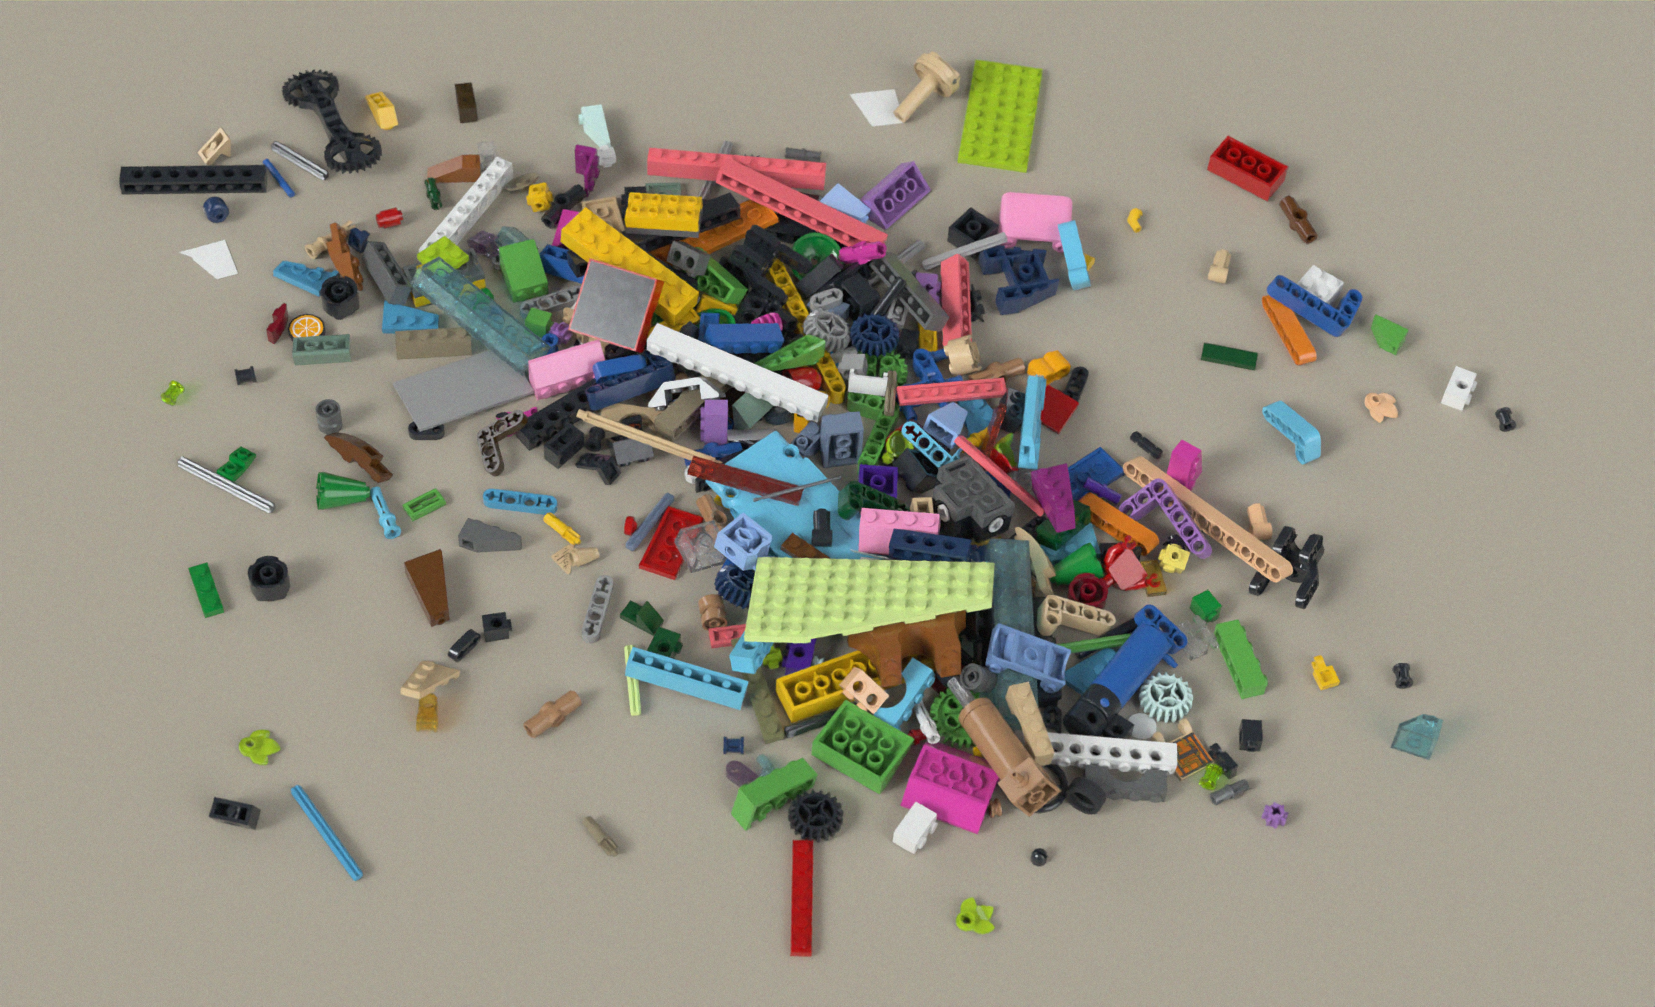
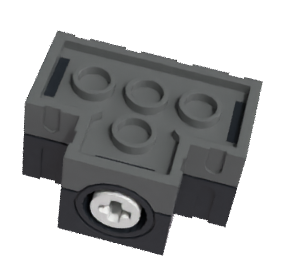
[932,455,1015,544]

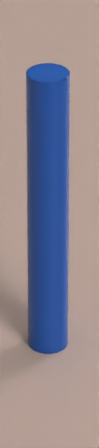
[263,159,295,198]

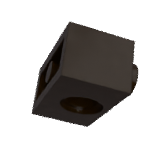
[455,82,478,124]

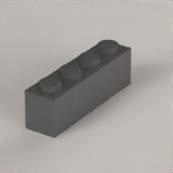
[361,241,412,305]

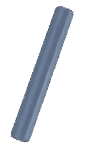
[626,492,674,551]

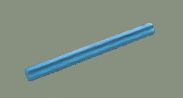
[291,785,363,881]

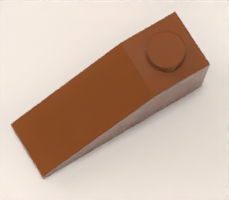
[427,154,481,183]

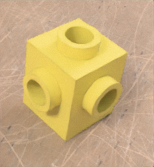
[1158,544,1190,574]

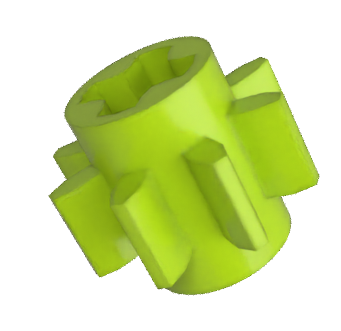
[762,645,783,669]

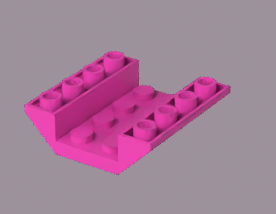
[901,741,1000,834]

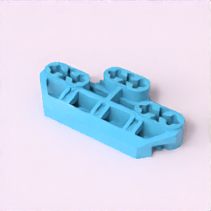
[1018,374,1046,470]

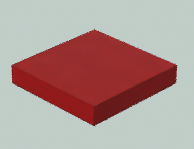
[1040,384,1079,434]

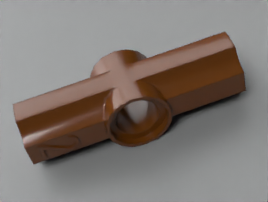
[1279,195,1318,244]

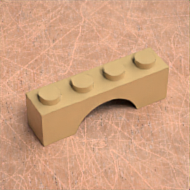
[600,403,667,440]
[1005,682,1055,766]

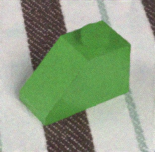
[1371,314,1408,355]

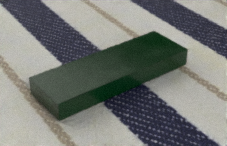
[1201,342,1258,371]

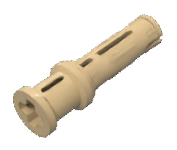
[305,220,355,259]

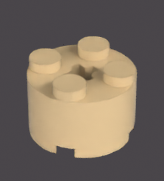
[944,335,981,376]

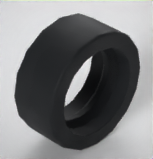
[1065,777,1106,815]

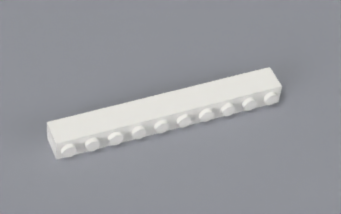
[647,323,828,423]

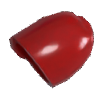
[782,366,822,390]

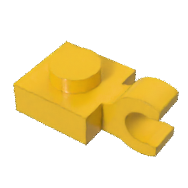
[1311,655,1340,690]

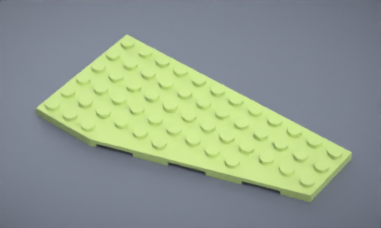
[744,557,995,643]

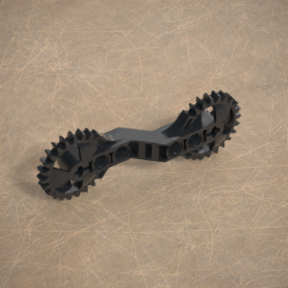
[282,69,382,174]

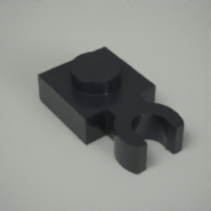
[1208,743,1238,779]

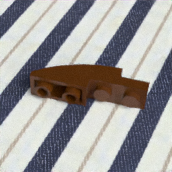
[324,432,393,483]

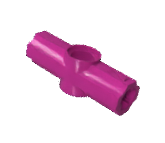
[838,241,887,265]

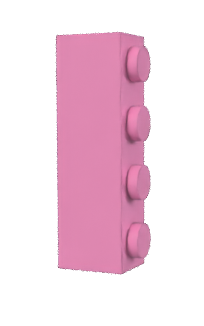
[528,340,605,400]
[859,508,941,555]

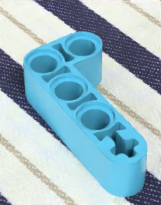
[1057,220,1091,291]
[1262,400,1321,465]
[901,421,963,469]

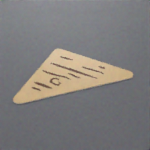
[551,543,574,575]

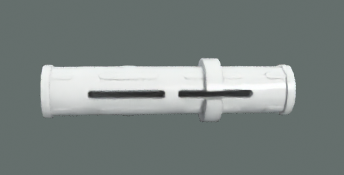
[912,700,940,744]

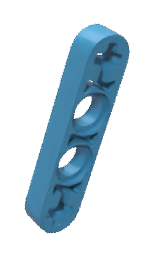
[483,489,557,515]

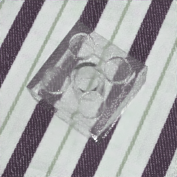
[674,520,727,573]

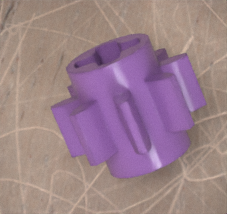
[549,322,573,345]
[1261,802,1288,829]

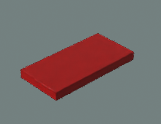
[639,506,704,580]

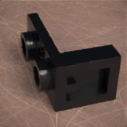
[575,453,621,485]

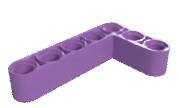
[1119,478,1212,559]

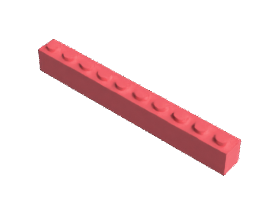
[647,148,826,190]
[716,158,888,247]

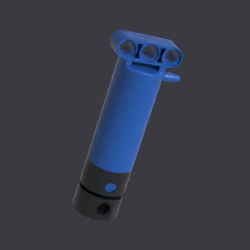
[1063,604,1188,737]

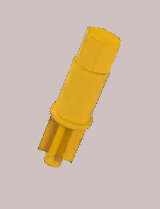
[543,512,581,546]

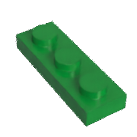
[188,562,224,618]

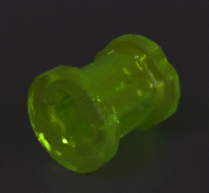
[160,380,185,406]
[1199,763,1223,790]

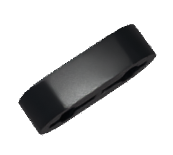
[408,422,445,440]
[448,629,481,662]

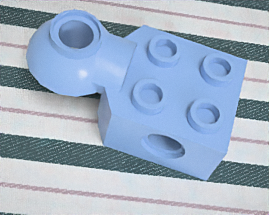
[714,512,773,571]

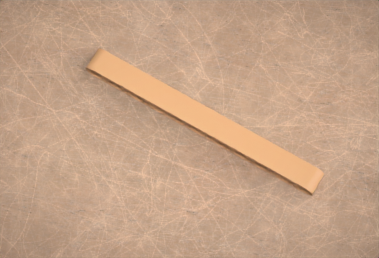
[1123,456,1293,582]

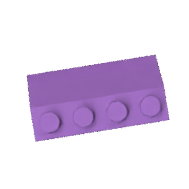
[860,161,931,230]

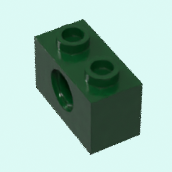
[647,627,683,659]

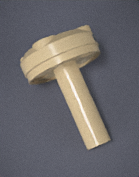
[893,51,961,122]

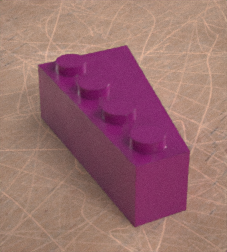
[1031,463,1075,533]

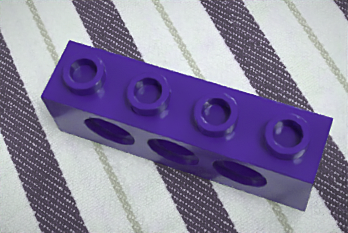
[782,638,817,675]

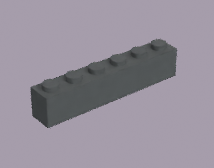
[870,252,949,332]

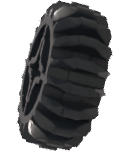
[788,789,844,843]

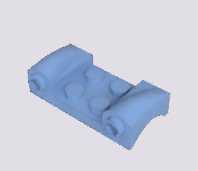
[985,623,1071,693]

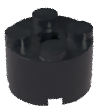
[321,276,360,320]
[248,556,290,602]

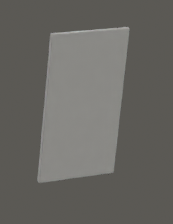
[393,345,534,432]

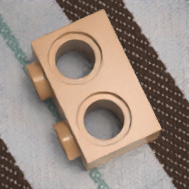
[839,667,889,714]

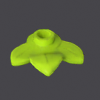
[238,729,280,765]
[956,897,995,934]

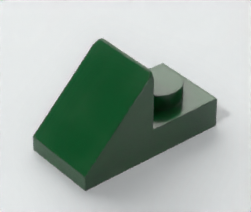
[620,600,664,636]

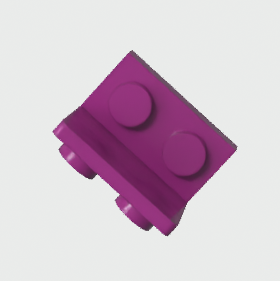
[575,144,600,197]

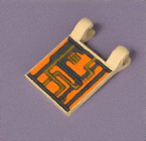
[1151,718,1215,781]

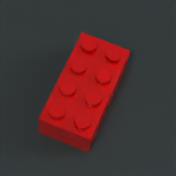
[1207,136,1288,201]

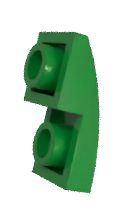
[217,446,256,482]

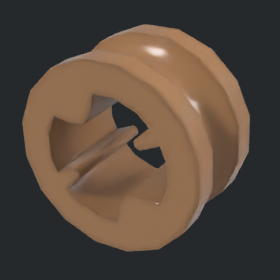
[987,798,1002,818]

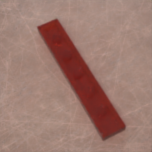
[687,455,804,506]

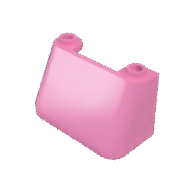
[998,192,1073,253]

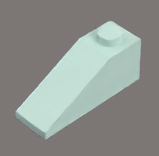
[578,104,611,147]

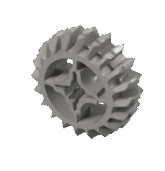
[803,309,851,353]

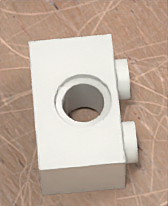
[1441,366,1478,411]

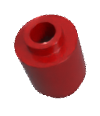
[375,207,403,229]

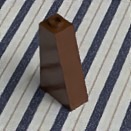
[404,549,450,627]

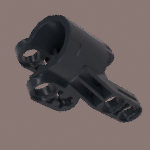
[729,225,813,306]
[1249,526,1325,609]

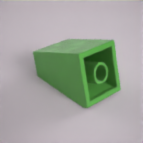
[499,239,548,303]

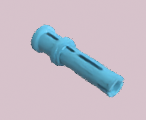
[370,487,401,539]

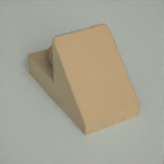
[198,127,231,166]

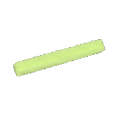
[624,645,641,716]

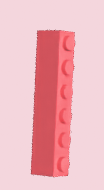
[940,253,972,347]

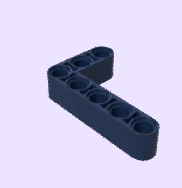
[585,350,676,410]

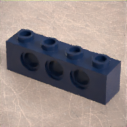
[889,528,971,562]

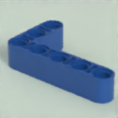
[1266,275,1363,337]

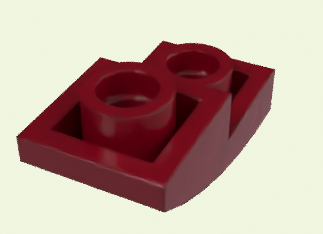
[266,303,289,344]

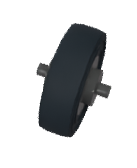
[764,406,794,425]

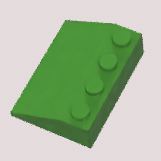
[811,700,914,795]

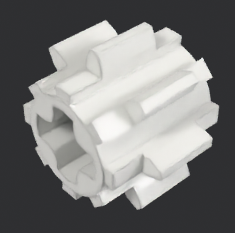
[597,145,616,168]

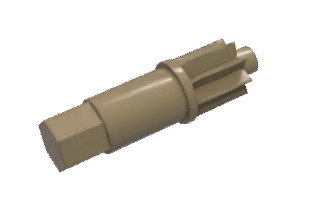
[582,816,619,857]

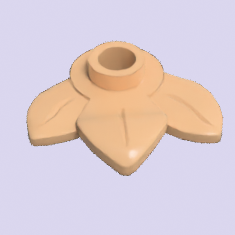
[1364,393,1398,423]

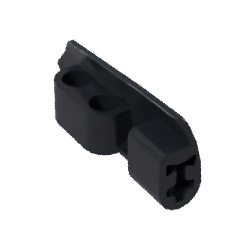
[965,598,994,667]

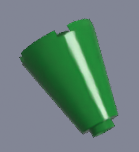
[316,472,370,510]
[1049,543,1104,586]

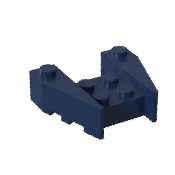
[978,245,1059,315]

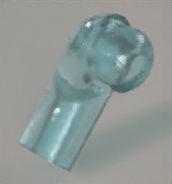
[756,754,775,777]

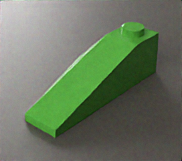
[754,334,826,371]

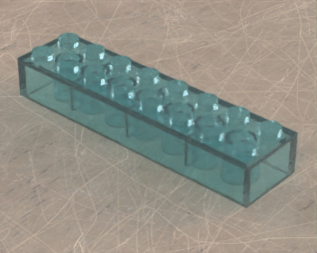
[410,257,551,376]

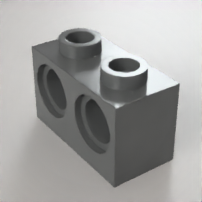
[666,241,711,277]

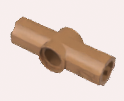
[969,358,1025,383]
[696,494,727,541]
[523,690,582,738]

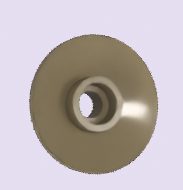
[505,173,539,193]

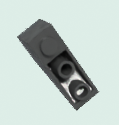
[458,518,522,553]

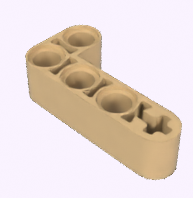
[1037,595,1116,636]

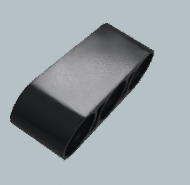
[795,253,844,300]

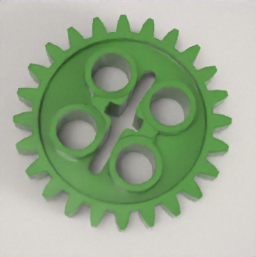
[857,350,908,398]
[929,688,987,748]

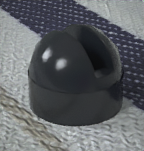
[1030,848,1048,866]

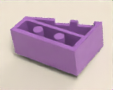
[700,400,728,446]

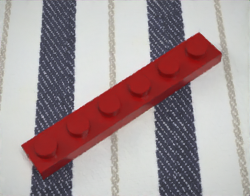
[790,840,814,957]

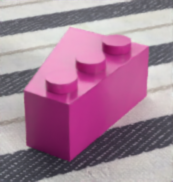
[1167,439,1202,491]

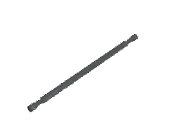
[753,475,841,502]

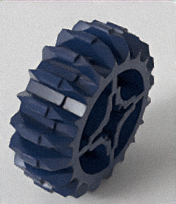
[850,313,900,358]
[714,564,755,609]

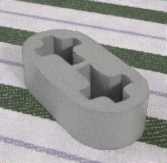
[810,288,843,311]

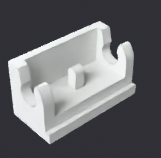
[848,368,888,396]

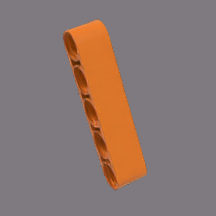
[1262,295,1317,366]
[1078,492,1160,556]

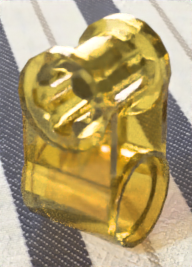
[416,693,439,732]

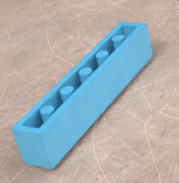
[625,647,749,710]

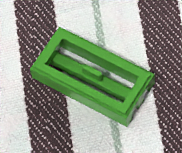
[402,488,446,522]

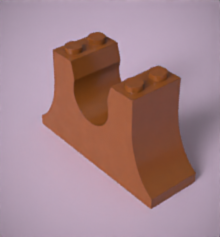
[847,610,966,687]

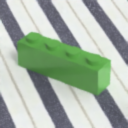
[1213,619,1268,699]

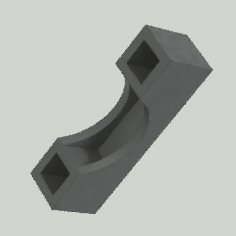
[1083,765,1167,803]

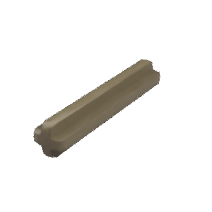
[884,370,897,417]

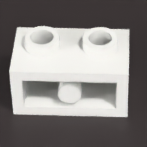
[893,802,938,854]

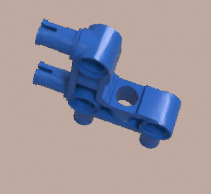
[895,348,963,422]

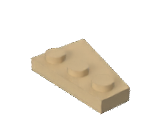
[400,660,460,699]

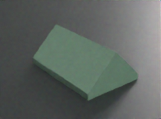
[292,334,351,366]
[732,392,774,430]

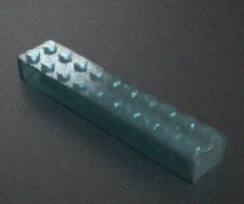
[985,538,1038,732]

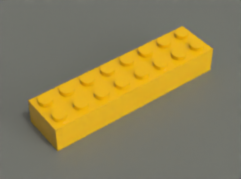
[560,207,699,327]
[776,650,935,723]

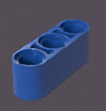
[592,355,647,384]

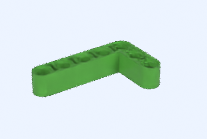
[847,392,900,476]

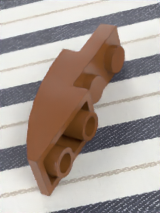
[326,222,363,291]

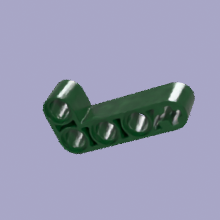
[838,480,910,521]

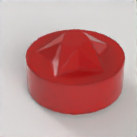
[624,516,637,536]

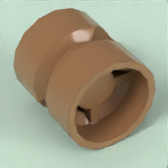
[698,594,727,631]

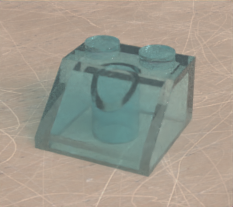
[1390,714,1443,760]

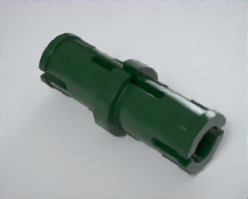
[424,177,443,210]

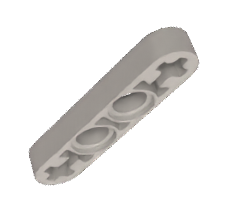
[520,286,581,319]
[582,575,613,643]

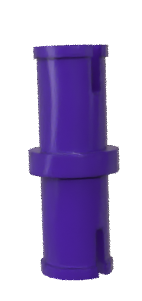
[1083,477,1122,505]

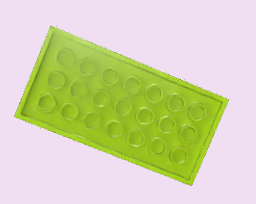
[957,59,1043,173]

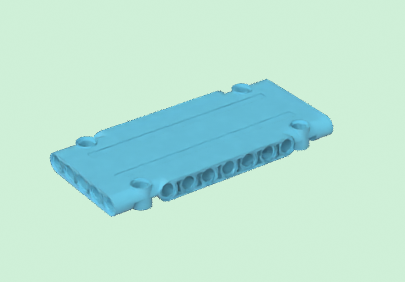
[706,431,895,560]

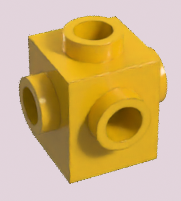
[526,182,553,213]

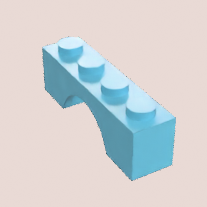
[873,658,935,730]

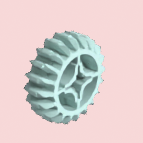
[1139,671,1193,724]

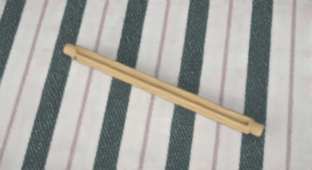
[576,409,722,469]

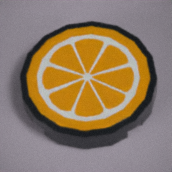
[288,314,326,342]

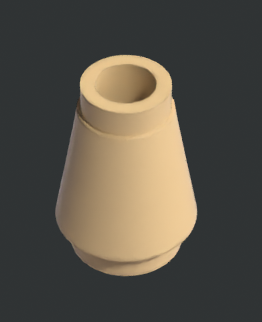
[569,547,599,567]

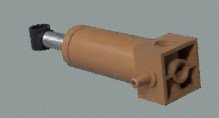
[934,671,1061,817]

